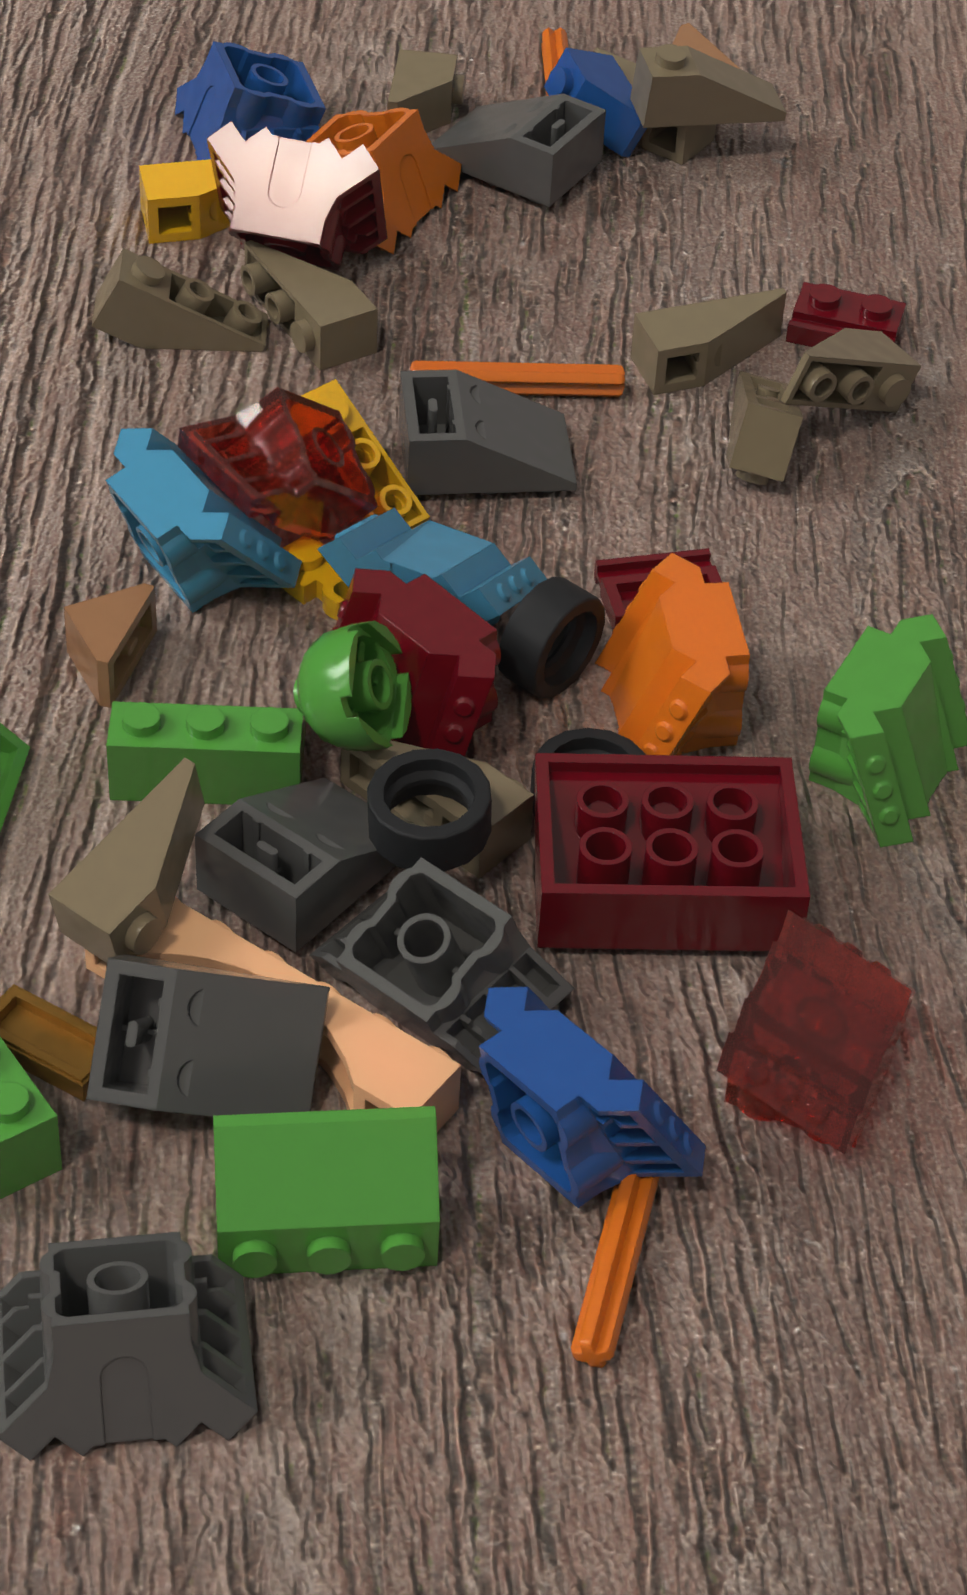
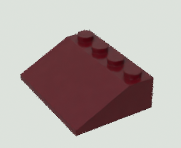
[535,753,810,952]

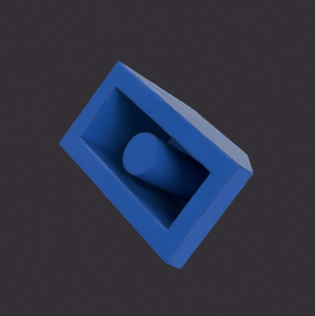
[544,47,647,157]

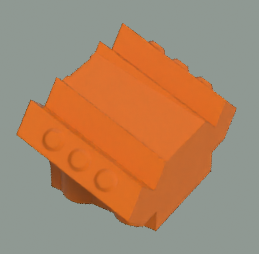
[306,107,462,254]
[595,553,750,755]

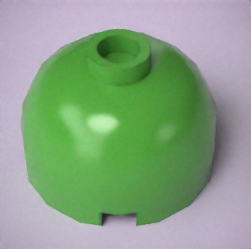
[293,621,411,751]

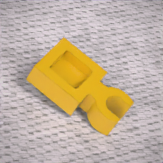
[282,533,348,620]

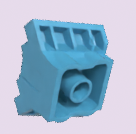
[105,428,302,613]
[317,508,547,626]

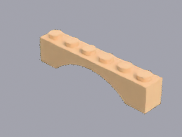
[85,896,461,1132]

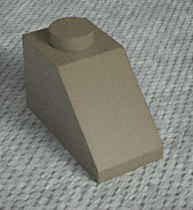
[387,49,466,133]

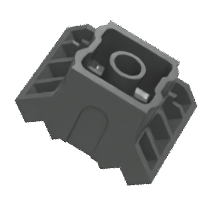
[309,857,575,1072]
[0,1231,258,1461]

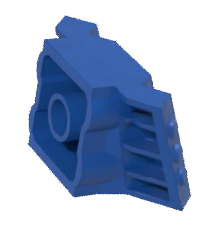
[175,41,326,160]
[479,987,706,1208]

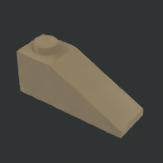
[630,44,787,128]
[726,371,803,485]
[340,740,534,879]
[48,758,205,963]

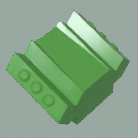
[809,614,967,848]

